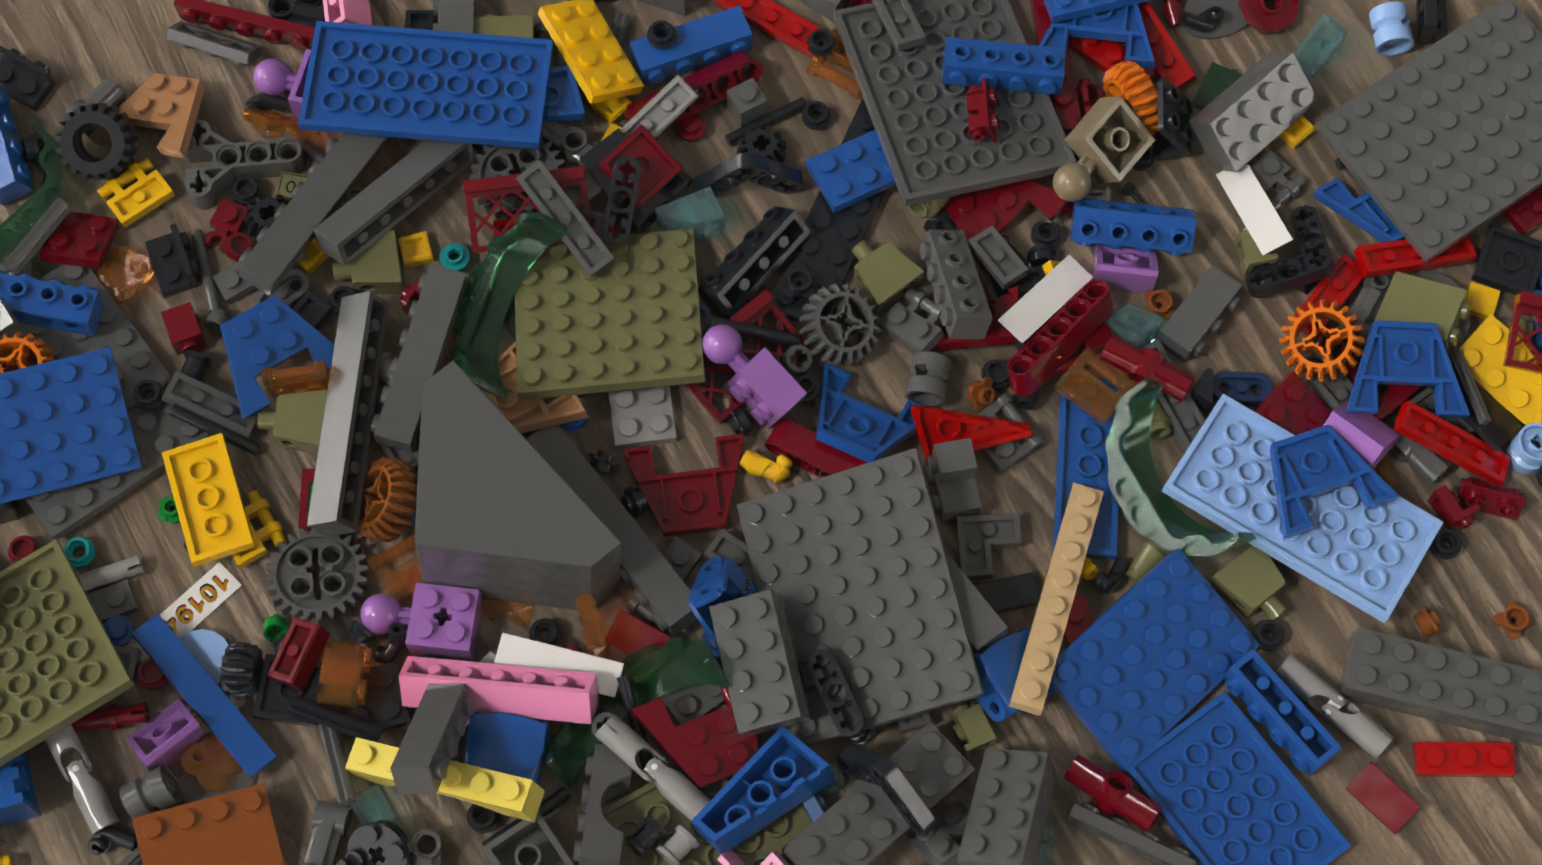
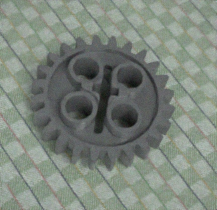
[470,136,566,220]
[264,528,369,625]

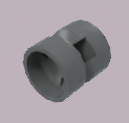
[905,351,952,407]
[119,764,183,818]

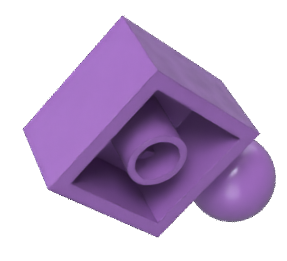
[253,49,311,118]
[702,324,807,428]
[360,583,483,661]

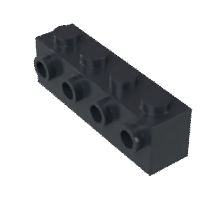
[698,206,811,316]

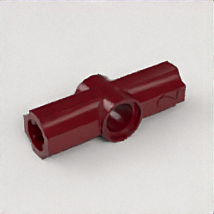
[1100,334,1195,402]
[1064,754,1163,832]

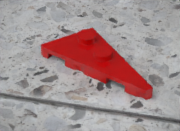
[911,405,1032,463]

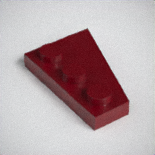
[930,286,1021,352]

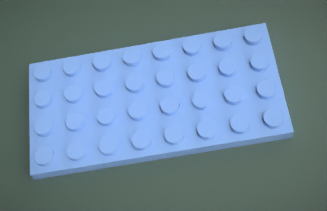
[1162,394,1443,624]

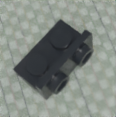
[1416,0,1448,43]
[0,46,56,111]
[145,223,201,298]

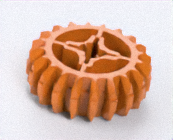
[1103,60,1159,135]
[1279,299,1365,383]
[0,330,55,374]

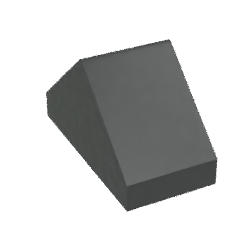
[415,361,621,612]

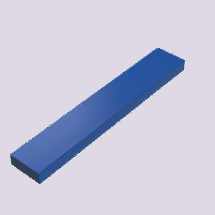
[132,614,277,779]

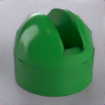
[263,614,289,642]

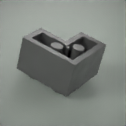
[926,438,981,523]

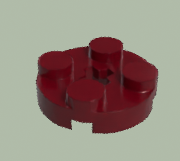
[1238,0,1299,35]

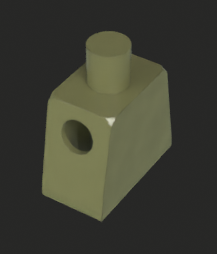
[332,230,405,295]
[852,240,924,316]
[257,390,328,455]
[1209,545,1287,621]

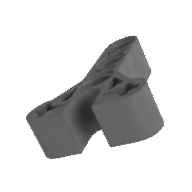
[185,119,307,210]

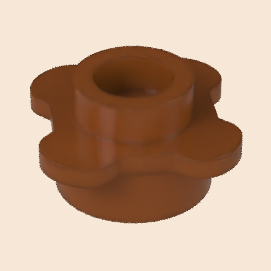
[1144,290,1174,320]
[967,377,997,413]
[1494,602,1533,639]
[1413,606,1442,638]

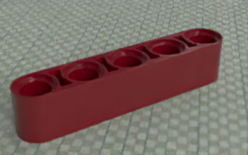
[624,51,763,126]
[1007,280,1113,396]
[765,418,868,478]

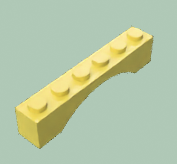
[345,737,545,823]

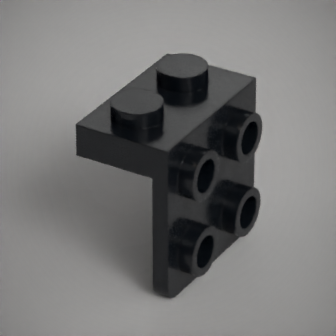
[1153,78,1193,161]

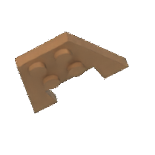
[88,73,205,158]
[473,342,589,434]

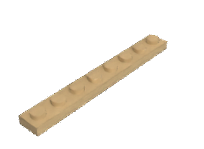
[1009,483,1104,716]

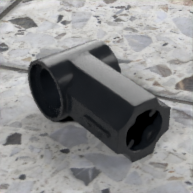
[268,0,325,28]

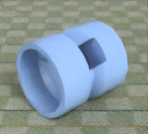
[1369,1,1414,56]
[1506,422,1542,475]

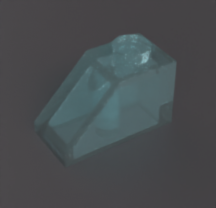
[655,187,725,240]

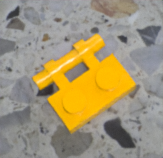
[97,158,175,228]
[232,490,287,569]

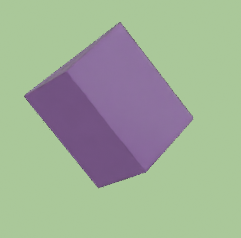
[1092,243,1159,294]
[1323,400,1401,469]
[126,699,209,771]

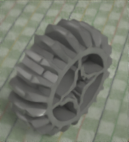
[799,284,882,366]

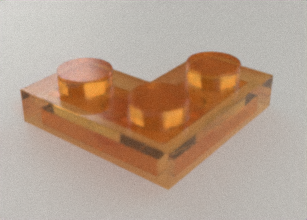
[243,107,322,140]

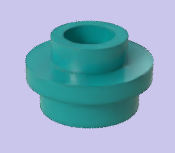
[439,243,470,272]
[64,537,96,568]

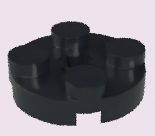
[345,820,413,865]

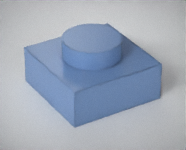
[801,793,827,823]

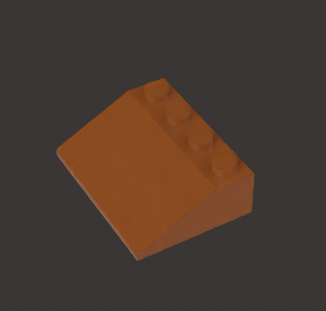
[132,783,285,865]

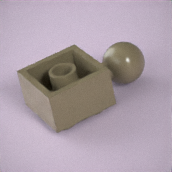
[1053,96,1155,202]

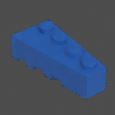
[691,726,836,854]
[0,751,41,828]

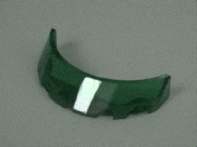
[0,122,62,258]
[449,212,568,399]
[1105,379,1256,556]
[546,637,730,788]

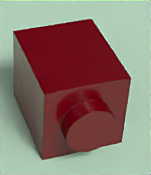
[161,302,207,355]

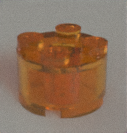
[317,638,373,708]

